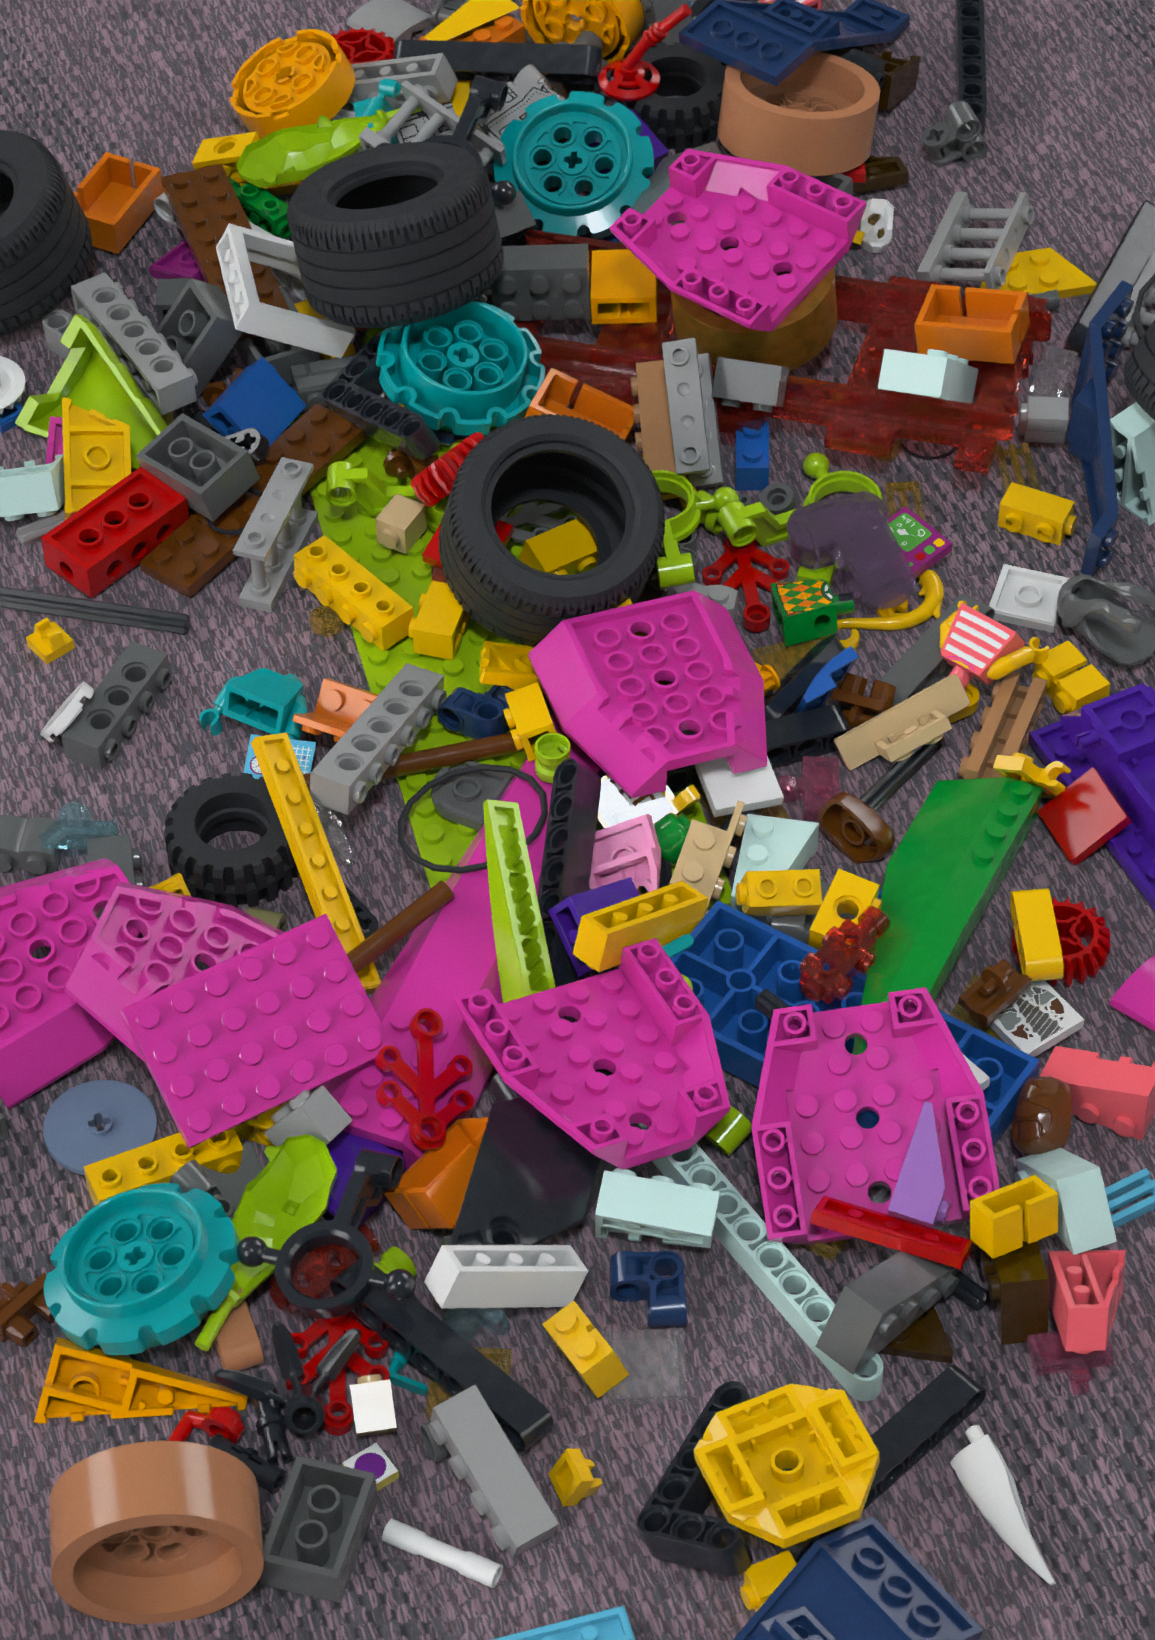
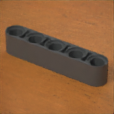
[879,594,995,706]

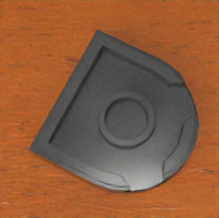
[431,761,515,831]

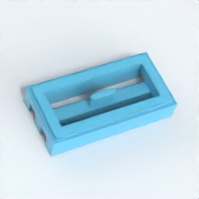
[1105,1168,1155,1229]

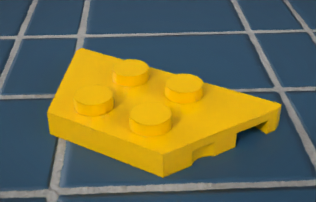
[980,247,1096,299]
[61,398,131,519]
[479,641,545,693]

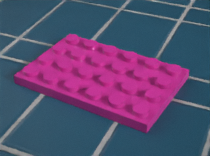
[120,914,393,1149]

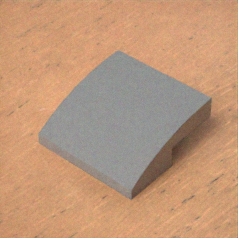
[346,0,432,42]

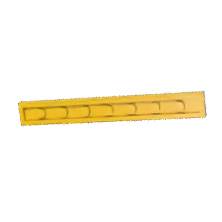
[251,733,381,994]

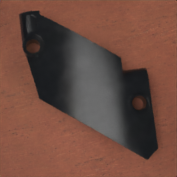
[441,1069,612,1246]

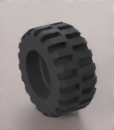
[617,42,727,153]
[164,773,299,908]

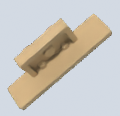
[834,674,970,770]
[669,800,748,916]

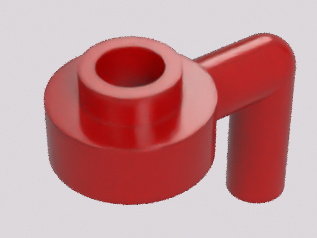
[167,1406,245,1443]

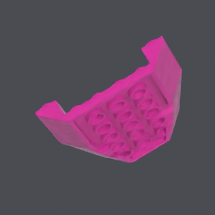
[610,149,866,332]
[528,590,767,798]
[0,858,143,1110]
[63,881,285,1120]
[453,938,731,1170]
[751,987,1000,1245]

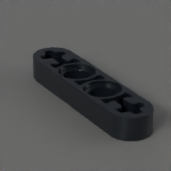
[764,634,845,721]

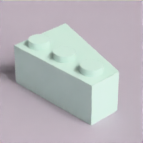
[878,349,978,408]
[1110,402,1155,526]
[0,454,64,521]
[731,814,819,925]
[1015,1148,1117,1255]
[595,1168,720,1248]

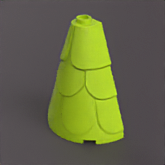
[15,314,168,469]

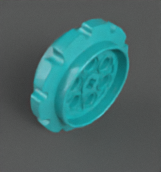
[494,91,655,244]
[376,301,545,436]
[44,1183,240,1355]

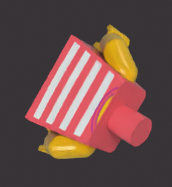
[940,600,1049,690]

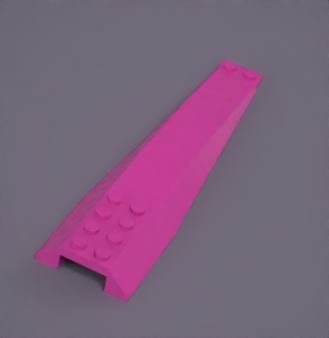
[323,714,606,1169]

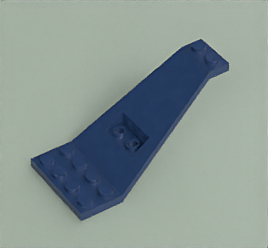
[679,0,910,87]
[1065,280,1134,576]
[733,1516,984,1640]

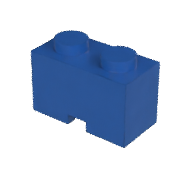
[735,421,769,491]

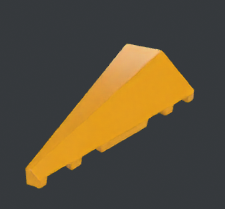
[34,1337,248,1424]

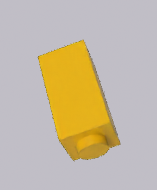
[998,482,1078,546]
[503,682,556,762]
[736,869,822,916]

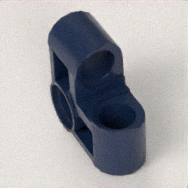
[436,685,514,739]
[610,1250,687,1327]

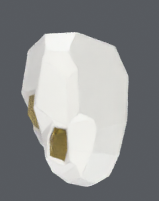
[860,199,894,253]

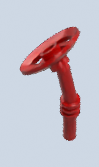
[598,4,692,101]

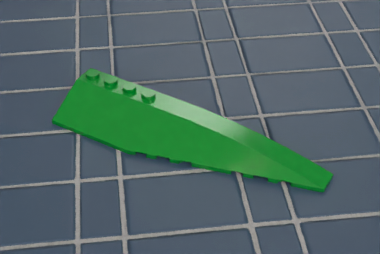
[852,777,1043,1055]

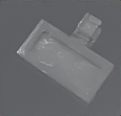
[314,804,356,869]

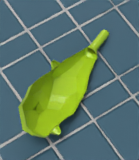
[236,107,422,188]
[194,1134,337,1351]

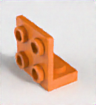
[292,678,379,742]

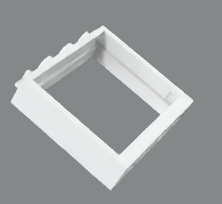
[216,223,356,358]

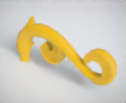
[819,569,944,651]

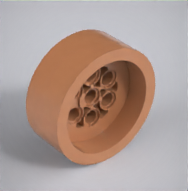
[717,51,880,176]
[49,1441,264,1624]

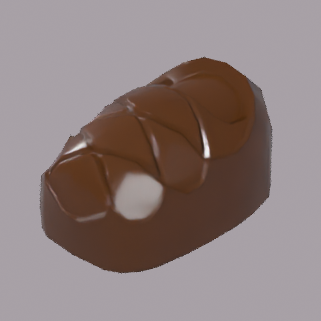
[818,791,895,864]
[1012,1076,1072,1156]

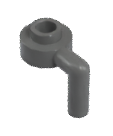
[739,482,796,515]

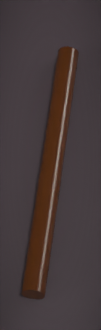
[303,732,525,792]
[347,880,455,974]

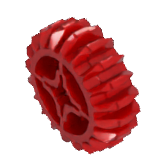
[331,27,394,64]
[410,432,484,507]
[1011,896,1111,988]

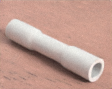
[382,1519,503,1588]

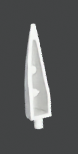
[950,1425,1056,1585]

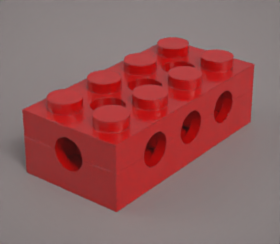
[41,467,189,598]

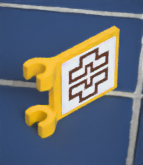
[597,774,701,828]

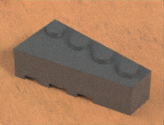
[816,1251,959,1374]

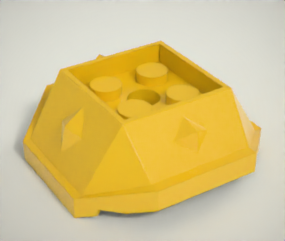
[694,1384,880,1549]

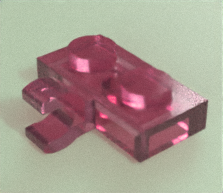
[778,756,840,820]
[1026,1331,1115,1395]

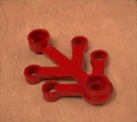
[702,537,790,633]
[375,1008,474,1151]
[285,1312,389,1436]

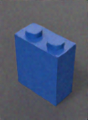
[203,357,307,450]

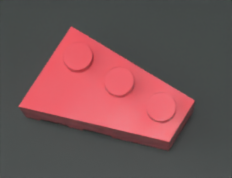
[1040,1046,1155,1141]
[1047,1250,1126,1354]

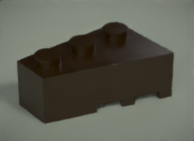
[819,46,921,110]
[974,1241,1049,1345]

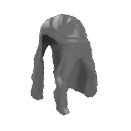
[1057,574,1155,666]

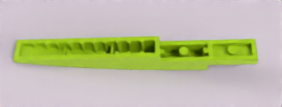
[483,799,555,1003]

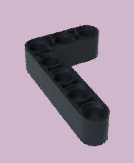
[322,332,440,460]
[636,1381,753,1576]

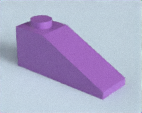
[888,1101,951,1229]

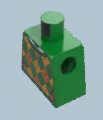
[771,579,854,646]

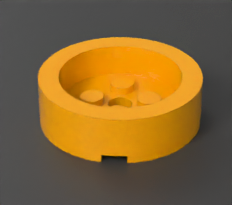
[520,0,644,64]
[229,29,355,139]

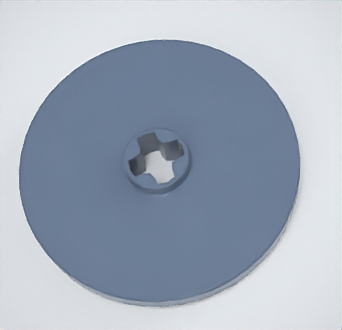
[43,1080,158,1175]

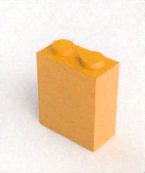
[590,249,657,324]

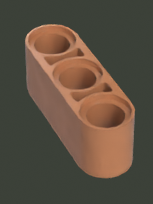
[205,1287,264,1371]

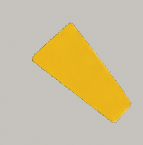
[425,0,519,41]

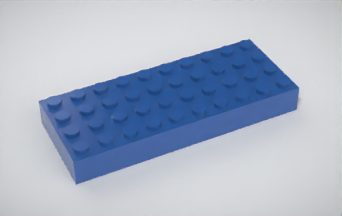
[671,900,1040,1147]

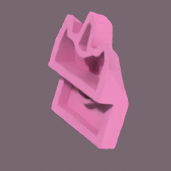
[589,814,661,895]

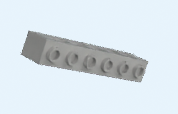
[71,272,198,415]
[310,663,447,815]

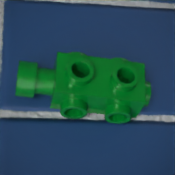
[228,177,291,239]

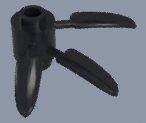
[213,1322,361,1435]

